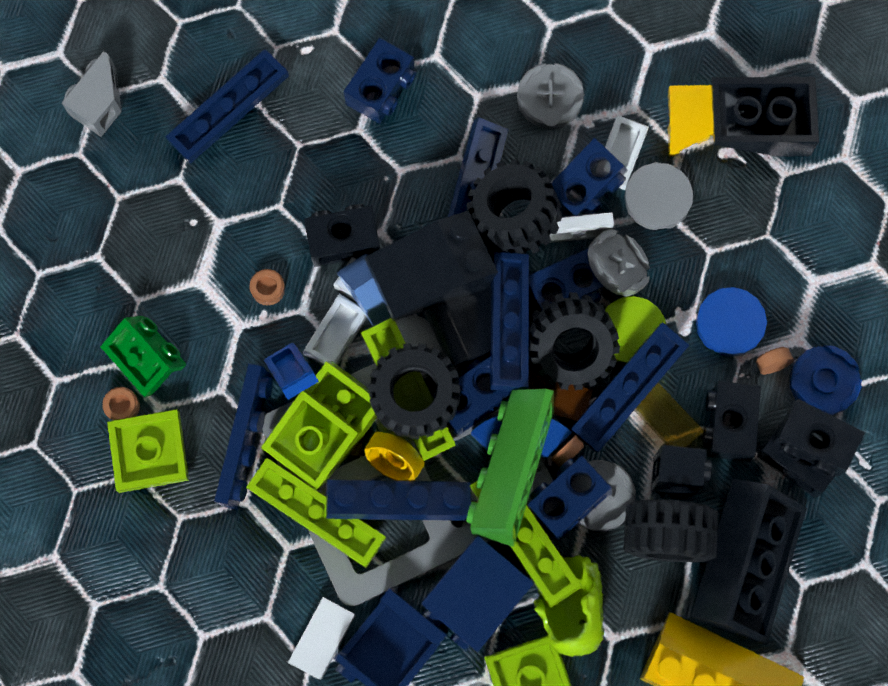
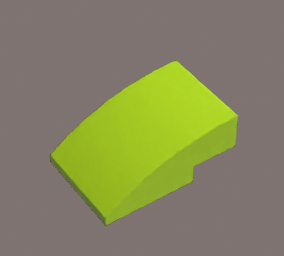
[261,361,377,491]

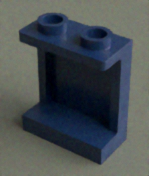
[420,536,534,652]
[333,588,447,686]

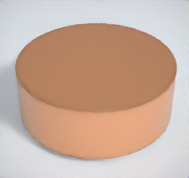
[250,269,285,305]
[756,347,794,375]
[103,387,140,421]
[550,434,584,468]

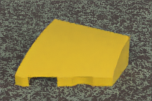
[668,85,713,156]

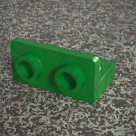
[100,316,186,397]

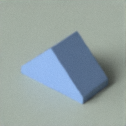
[337,254,391,326]

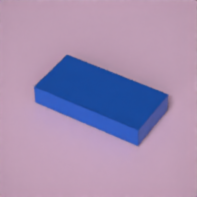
[264,342,319,400]

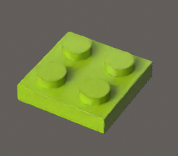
[107,410,189,493]

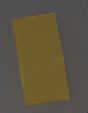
[634,383,704,447]

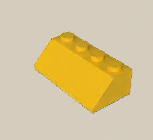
[640,612,804,686]

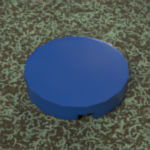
[696,287,767,357]
[790,345,862,415]

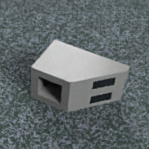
[62,51,122,137]

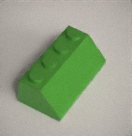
[466,389,554,547]

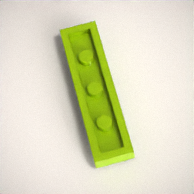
[361,318,456,461]
[246,458,386,568]
[470,481,581,608]

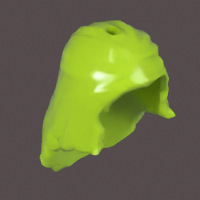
[533,555,604,657]

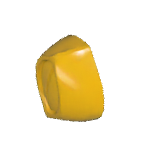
[364,431,425,481]

